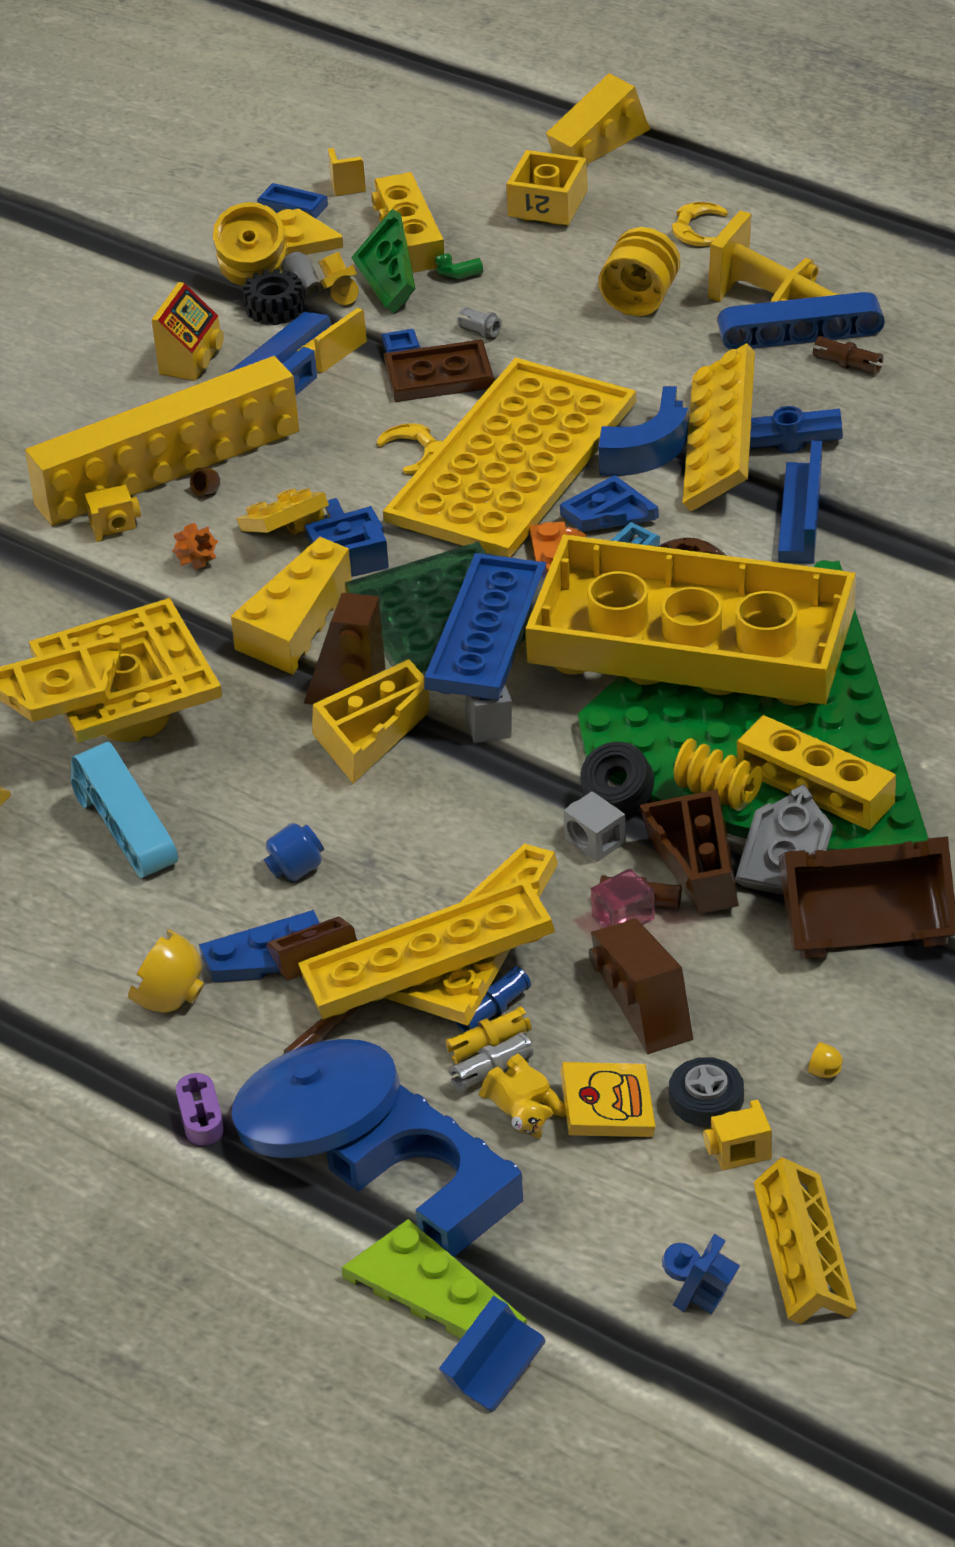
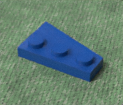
[199,910,320,982]

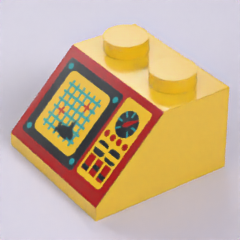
[151,282,224,381]

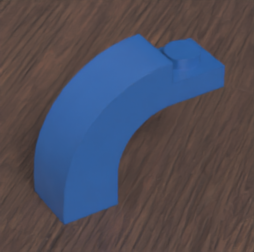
[598,386,688,476]

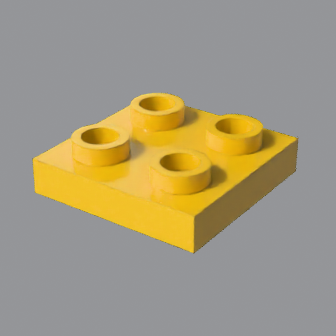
[236,488,329,535]

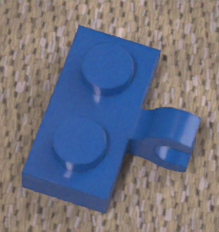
[304,498,384,546]

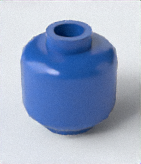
[263,823,324,882]

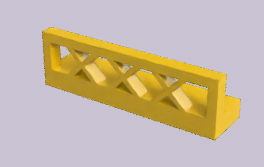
[753,1157,857,1324]

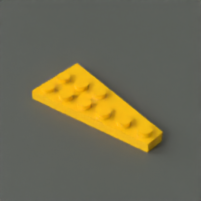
[385,843,558,1026]

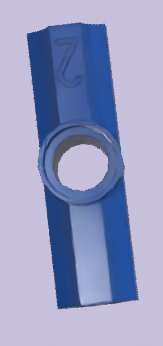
[750,406,843,453]

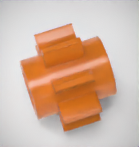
[172,523,218,570]

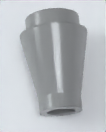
[281,252,322,298]

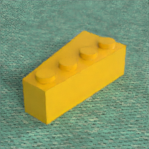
[231,537,352,675]

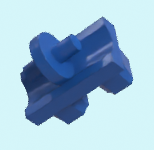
[662,1233,740,1314]

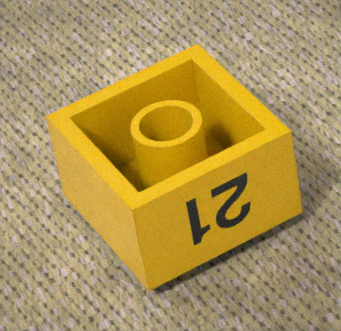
[506,150,588,225]

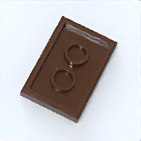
[384,339,494,402]

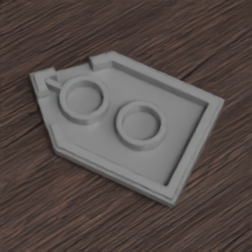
[735,784,833,895]

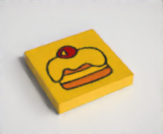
[560,1062,656,1137]

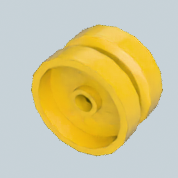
[213,202,288,287]

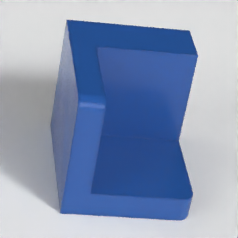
[344,519,389,577]

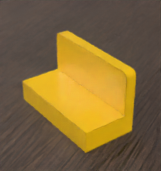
[297,308,367,373]

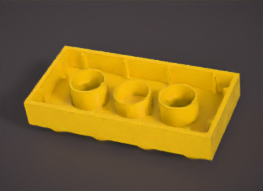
[525,534,856,706]

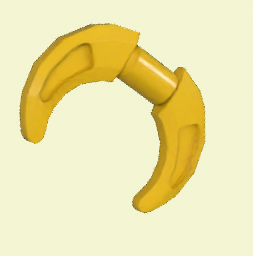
[672,202,728,246]
[377,423,442,474]

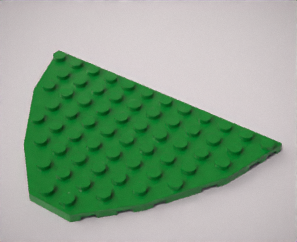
[577,560,929,851]

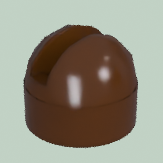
[190,467,221,496]

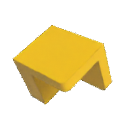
[328,148,366,196]

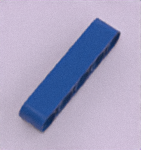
[717,292,885,350]

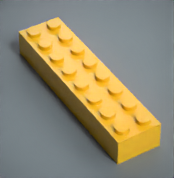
[25,356,299,526]

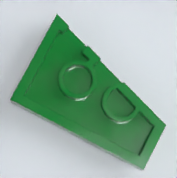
[351,209,416,314]

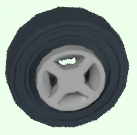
[669,1057,744,1126]

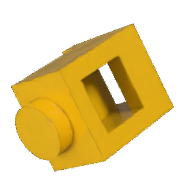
[85,484,141,542]
[703,1099,772,1171]

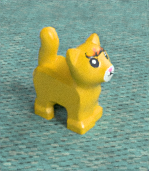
[478,1053,566,1139]

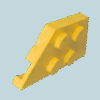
[277,209,343,255]
[0,635,122,722]

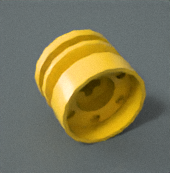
[598,227,681,317]

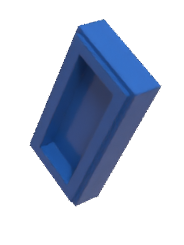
[257,183,328,219]

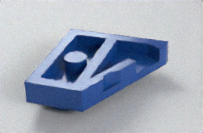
[560,475,659,532]

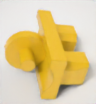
[318,251,359,305]

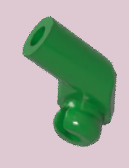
[434,253,483,280]

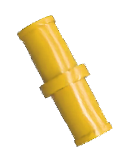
[445,1006,532,1064]

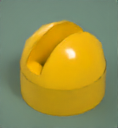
[808,1042,843,1079]

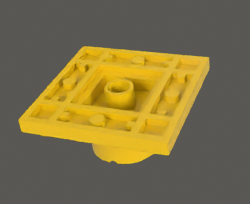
[28,598,222,743]

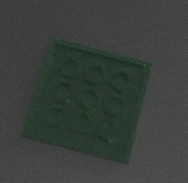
[345,542,526,673]

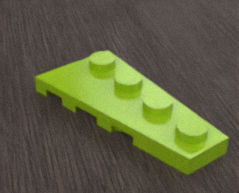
[341,1219,527,1339]

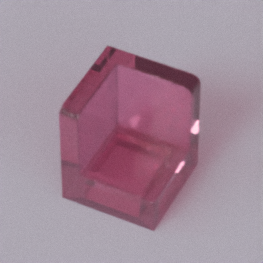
[591,869,655,928]

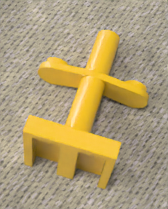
[708,210,840,302]

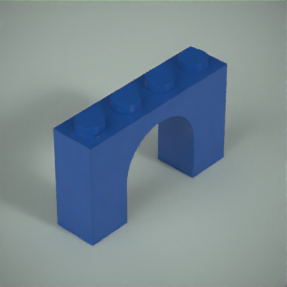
[327,1084,524,1257]

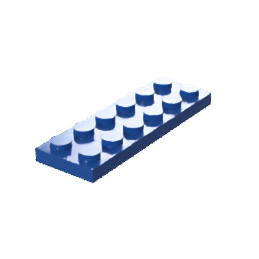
[424,553,547,700]

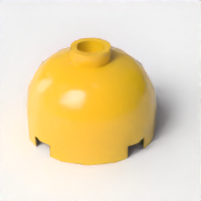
[127,929,205,1013]

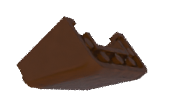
[778,836,955,959]

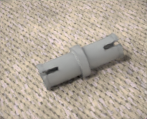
[449,1033,533,1092]

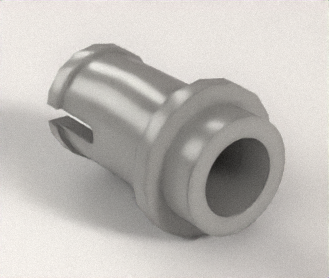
[457,307,502,338]

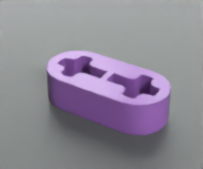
[176,1073,223,1146]

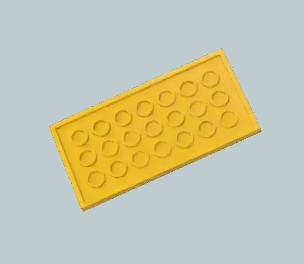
[383,357,637,558]

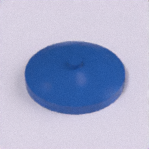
[232,1039,400,1158]

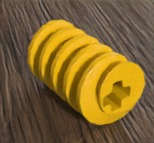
[674,738,762,811]

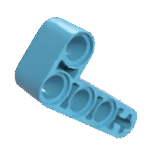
[71,741,178,878]

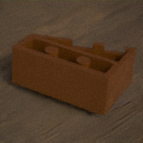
[304,593,386,704]
[640,789,739,914]
[589,918,694,1055]

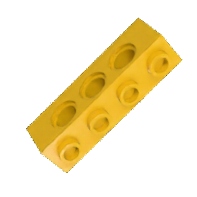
[371,172,444,273]
[737,715,896,830]

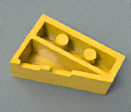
[545,73,650,164]
[312,659,430,784]

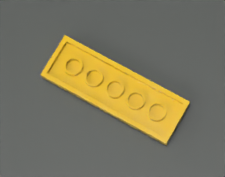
[682,343,755,512]
[298,878,555,1020]

